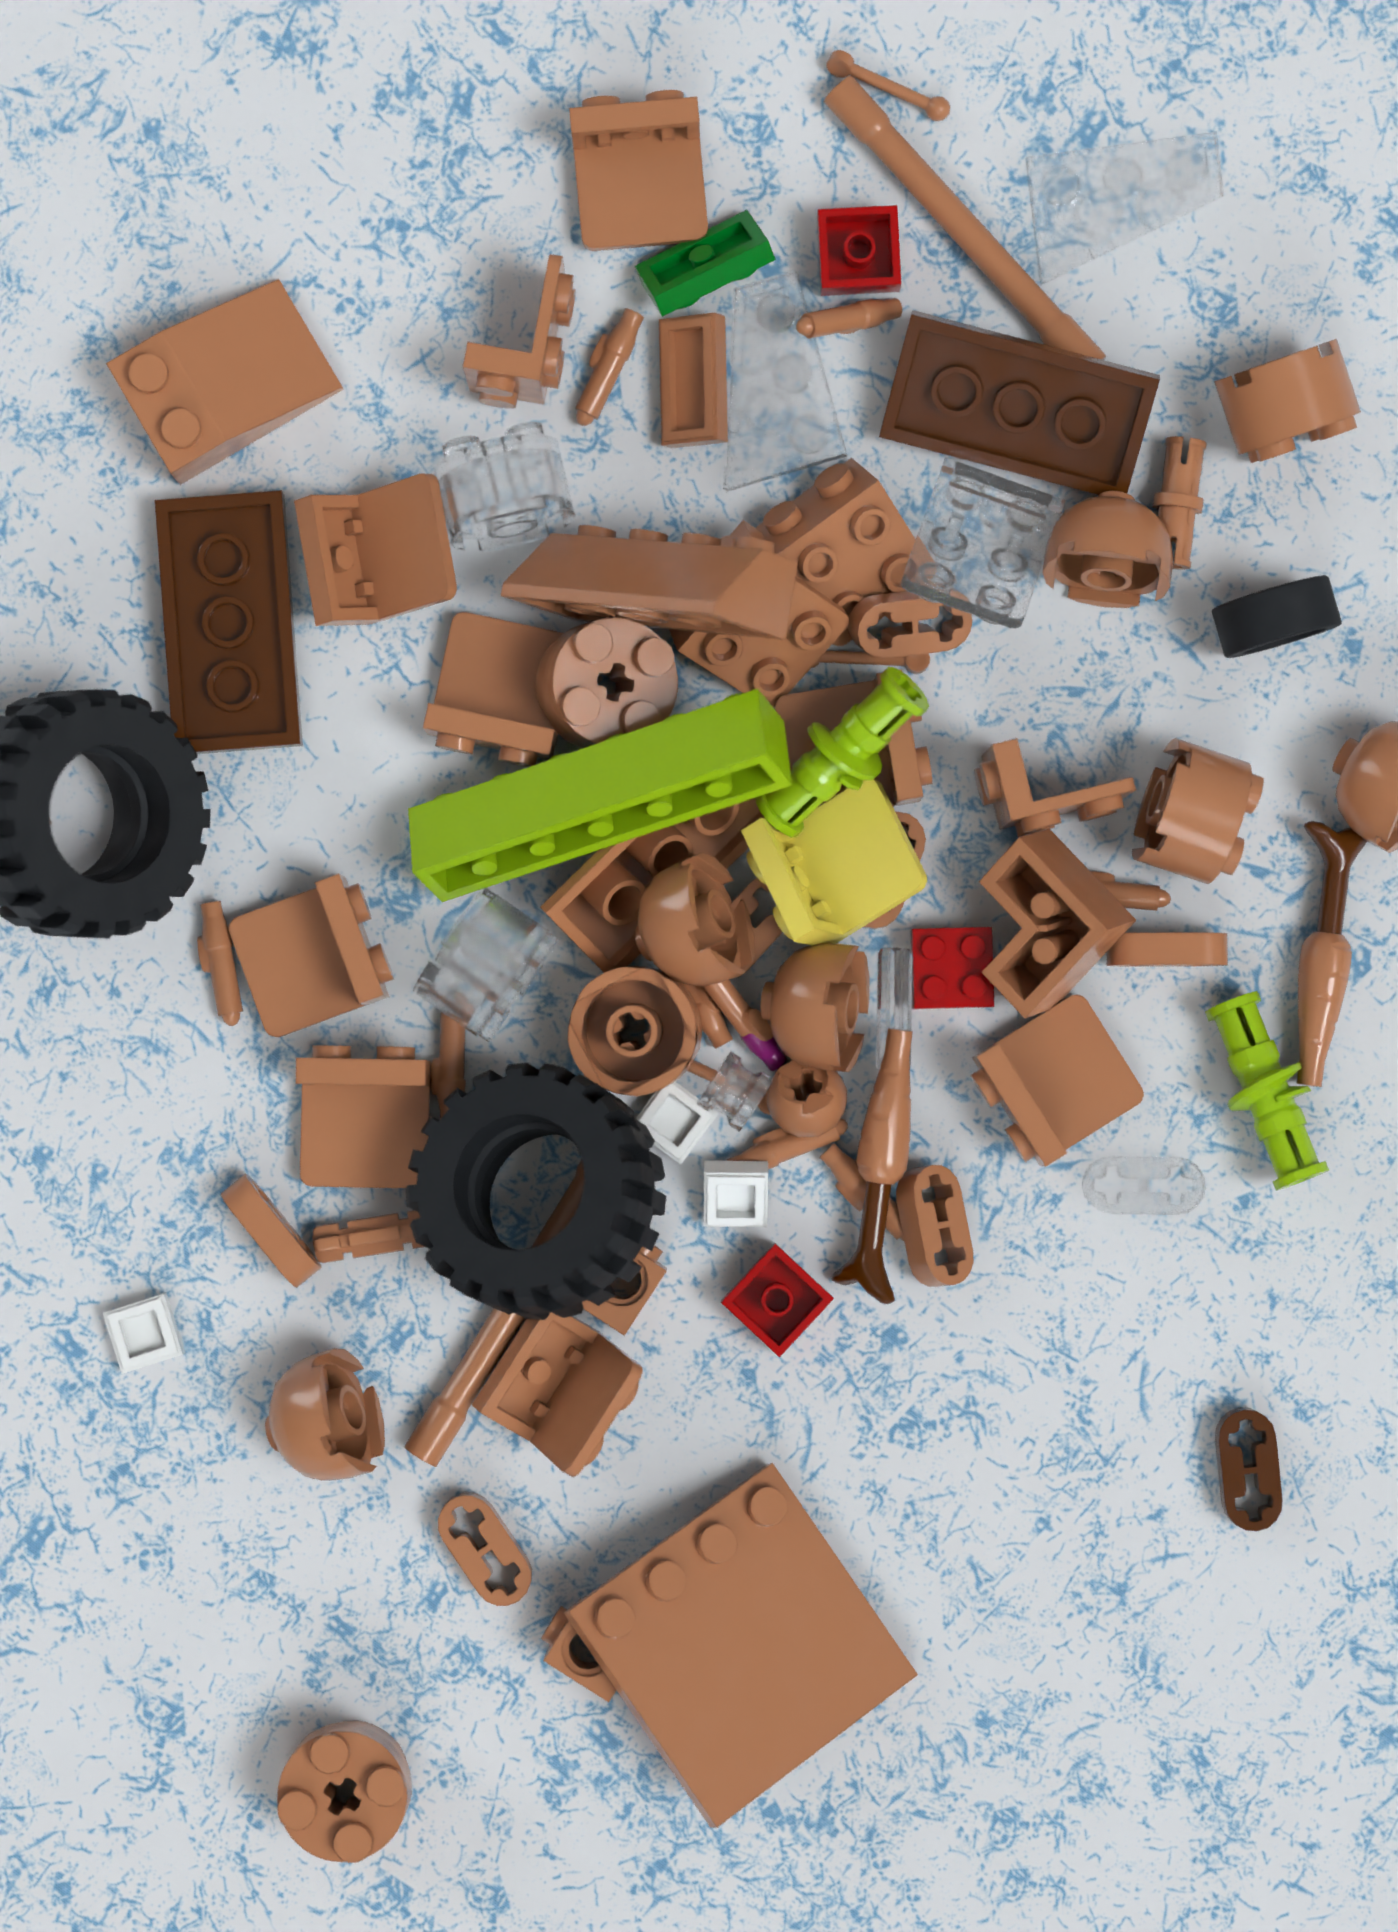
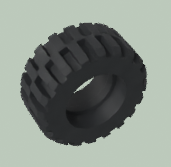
[0,689,211,938]
[406,1062,666,1320]

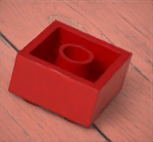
[817,205,901,296]
[910,927,994,1010]
[721,1243,834,1357]

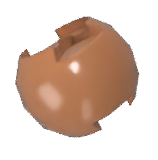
[767,1060,847,1138]

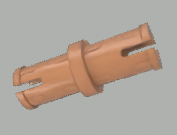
[1153,436,1207,570]

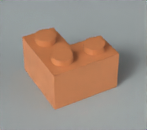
[979,829,1136,1018]

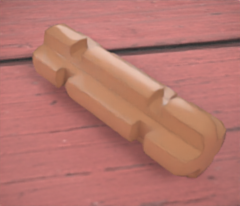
[312,1210,425,1264]

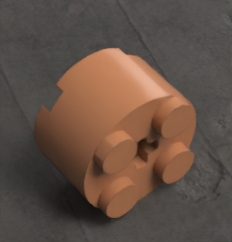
[1214,339,1361,463]
[535,618,678,748]
[1132,738,1264,884]
[568,966,702,1096]
[277,1720,412,1863]

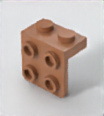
[569,90,708,251]
[463,254,576,408]
[756,458,935,646]
[294,473,457,626]
[669,520,849,707]
[423,612,564,767]
[775,669,933,807]
[974,738,1136,837]
[229,874,394,1037]
[971,995,1144,1167]
[296,1045,431,1188]
[472,1313,643,1477]

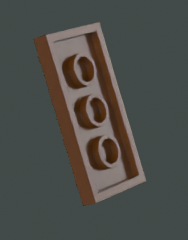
[879,310,1160,495]
[155,490,303,754]

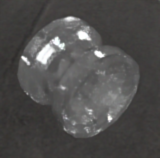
[696,1050,773,1132]

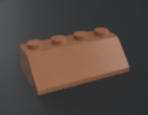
[501,525,798,640]

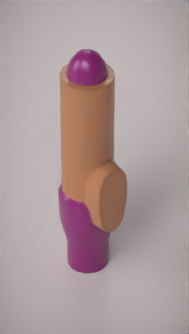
[703,980,787,1071]

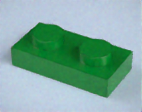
[634,210,776,317]

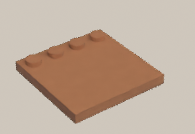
[563,1463,918,1828]

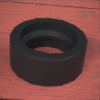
[1212,575,1342,658]

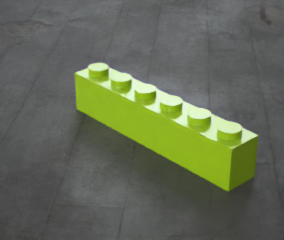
[408,689,792,902]

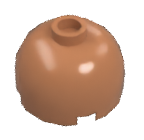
[1042,491,1173,608]
[1332,721,1398,853]
[635,853,755,987]
[760,943,869,1072]
[265,1348,385,1481]

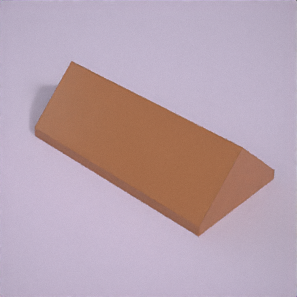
[540,798,764,973]

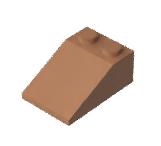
[106,279,344,485]

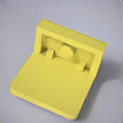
[741,779,927,946]

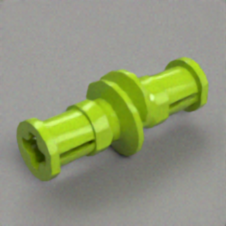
[755,667,929,838]
[1205,991,1329,1191]

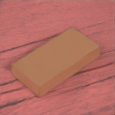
[659,313,728,448]

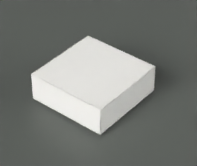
[636,1081,719,1165]
[704,1161,768,1227]
[103,1293,185,1374]

